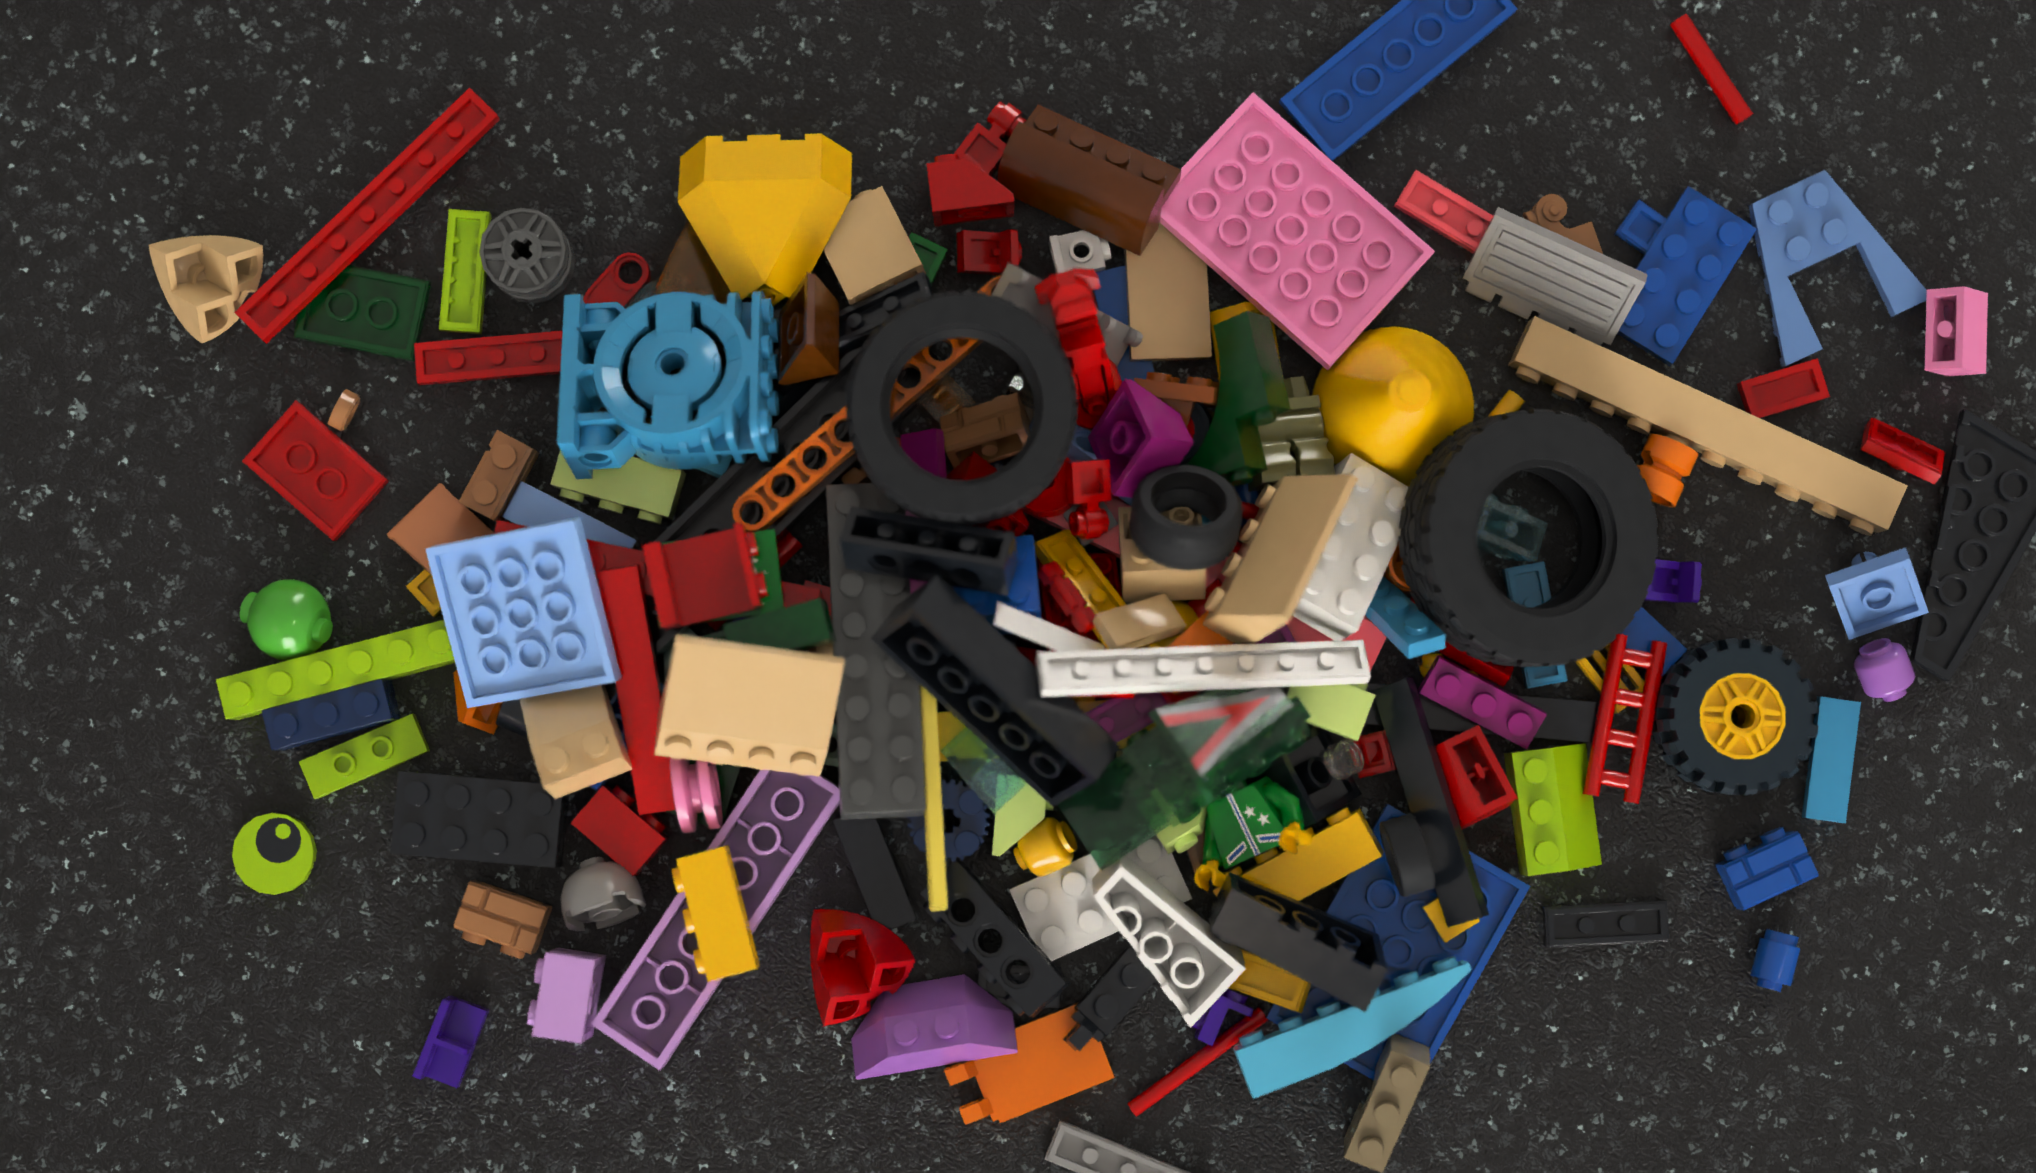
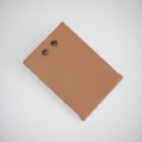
[387,483,494,575]

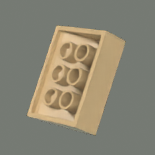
[1203,474,1358,645]
[654,634,844,777]

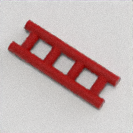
[1583,634,1668,804]

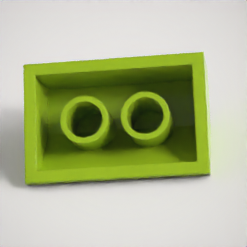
[1504,743,1602,876]

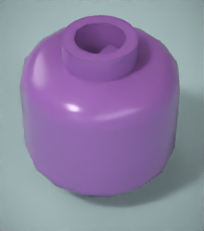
[1854,638,1915,702]

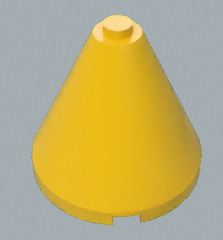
[1312,327,1474,487]

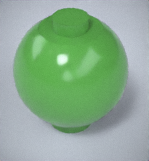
[240,579,333,661]

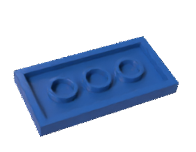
[1617,186,1757,366]

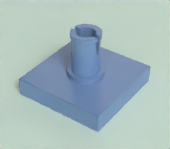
[1825,547,1929,640]

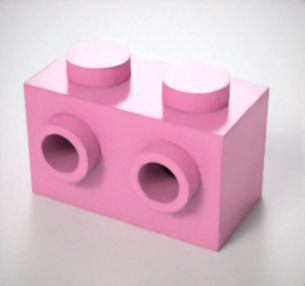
[1925,286,1988,376]

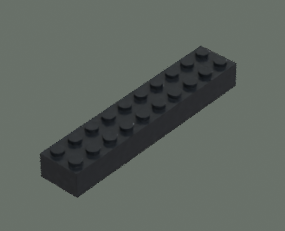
[645,346,950,658]

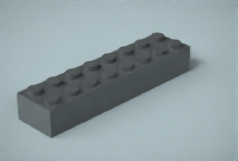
[825,483,926,820]

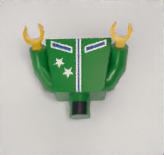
[1194,763,1312,891]

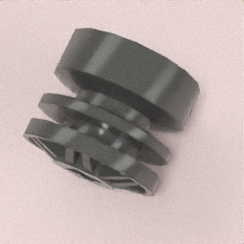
[479,208,576,304]

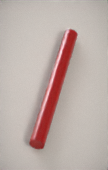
[1127,1007,1268,1117]

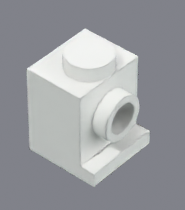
[1049,230,1112,274]

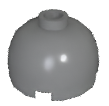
[560,857,646,931]

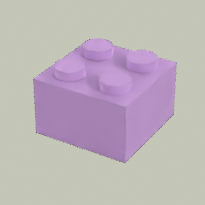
[527,948,606,1044]

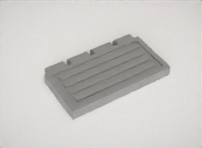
[1463,207,1648,346]

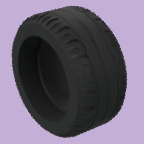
[1129,465,1242,570]

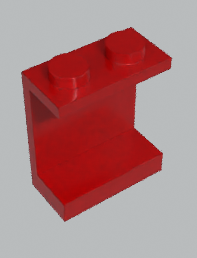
[643,522,769,630]

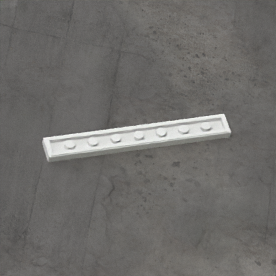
[1036,640,1371,697]

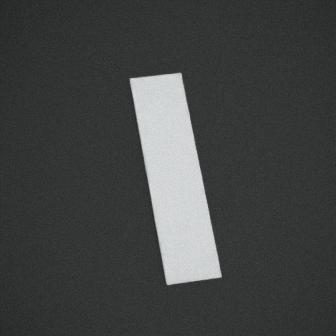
[994,601,1105,651]

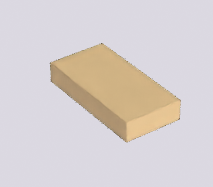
[1093,593,1186,649]

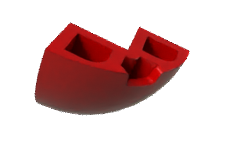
[810,909,915,1026]

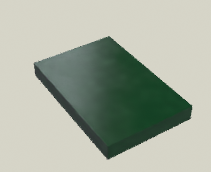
[294,265,432,362]

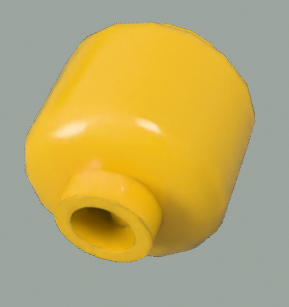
[1013,817,1077,877]

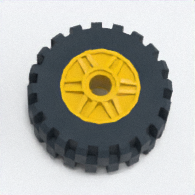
[1653,638,1819,795]

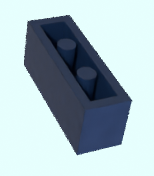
[261,679,401,751]

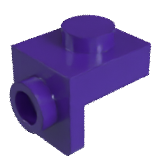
[1645,559,1702,603]
[1192,988,1254,1046]

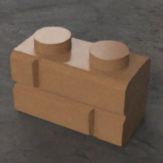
[940,393,1030,469]
[459,430,540,522]
[453,880,552,959]

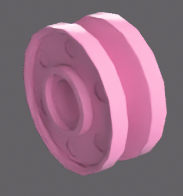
[670,757,723,834]

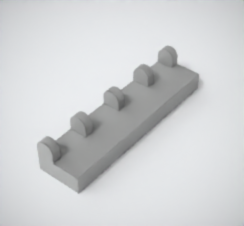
[991,263,1143,366]

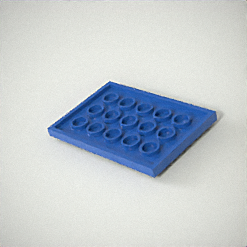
[1265,804,1530,1080]

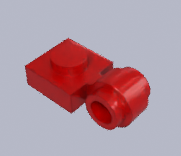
[954,101,1026,176]
[1065,459,1112,540]

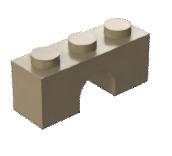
[1344,1033,1431,1173]

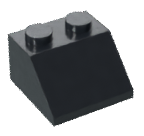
[1244,726,1362,828]

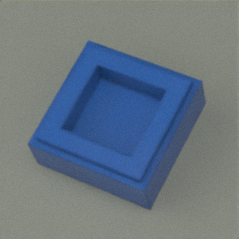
[1614,200,1667,254]

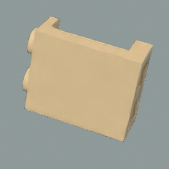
[823,186,926,306]

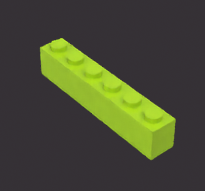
[216,620,455,720]

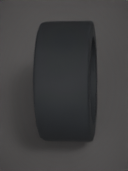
[1379,814,1435,897]

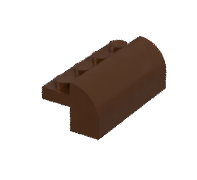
[998,105,1181,256]

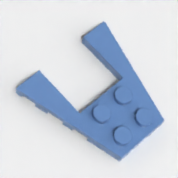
[1748,170,1927,368]

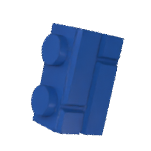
[1716,827,1818,910]

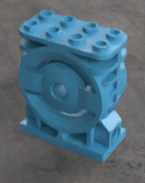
[557,291,779,479]

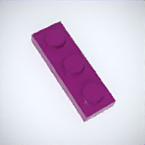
[1418,655,1547,750]

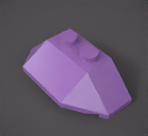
[851,974,1018,1080]

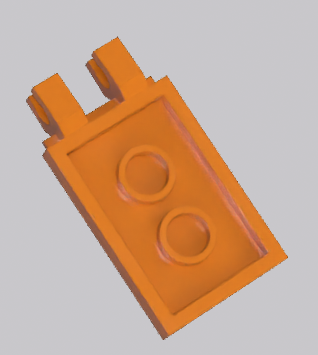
[944,1002,1115,1125]

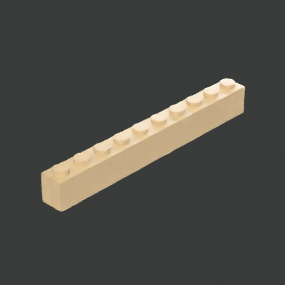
[1508,316,1908,536]

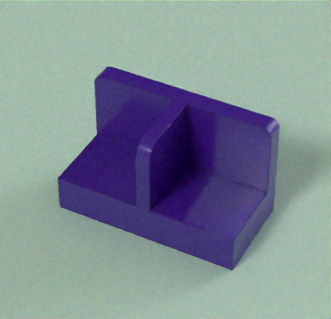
[413,995,489,1088]

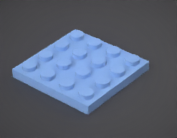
[425,517,622,708]

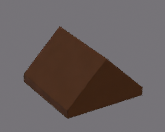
[778,272,839,385]

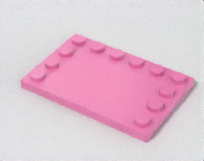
[1160,92,1435,370]

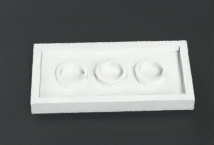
[1009,827,1192,961]

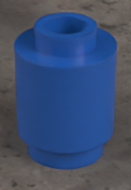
[1750,929,1801,992]

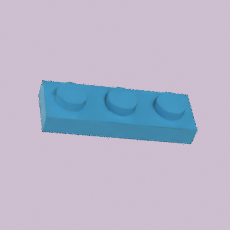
[1365,577,1446,659]

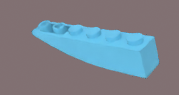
[1233,956,1471,1099]

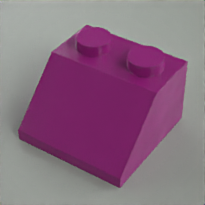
[1088,379,1194,498]

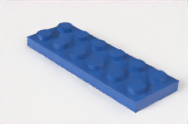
[1279,0,1517,161]

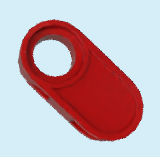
[583,252,651,309]

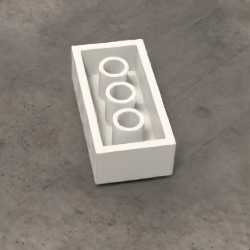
[1292,453,1409,641]

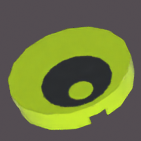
[232,813,317,895]

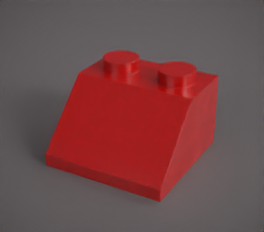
[926,154,1014,227]

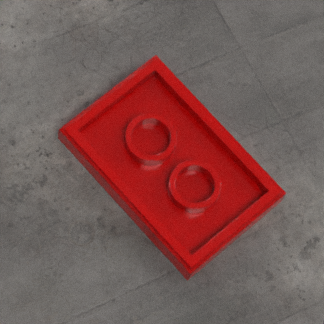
[242,400,389,541]

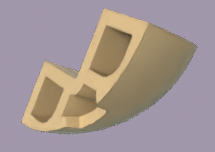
[149,235,263,343]

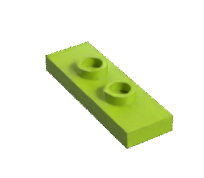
[439,209,491,334]
[299,714,430,799]

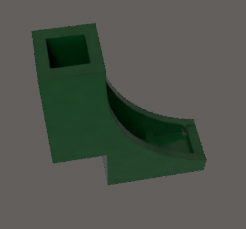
[1187,311,1291,486]
[699,598,837,652]

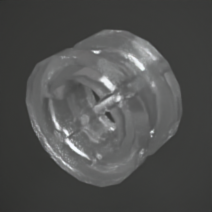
[1323,739,1364,780]

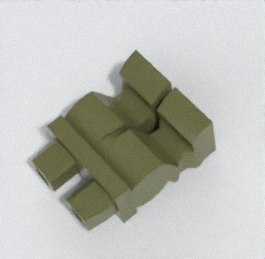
[1248,376,1335,492]

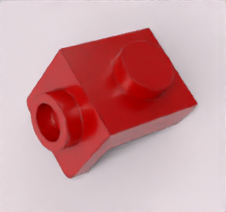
[957,229,1022,275]

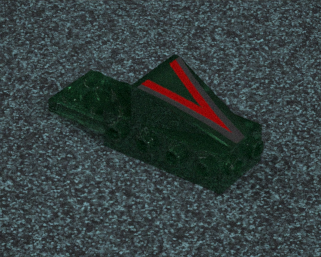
[1058,687,1311,871]

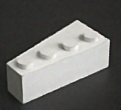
[1092,850,1246,1028]

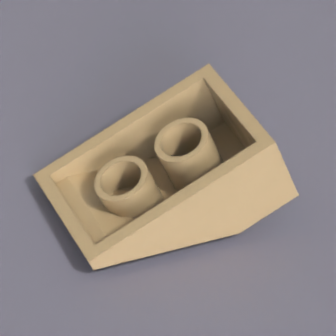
[520,684,633,799]

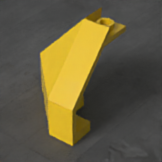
[678,133,852,306]

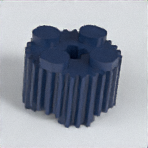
[907,779,990,862]

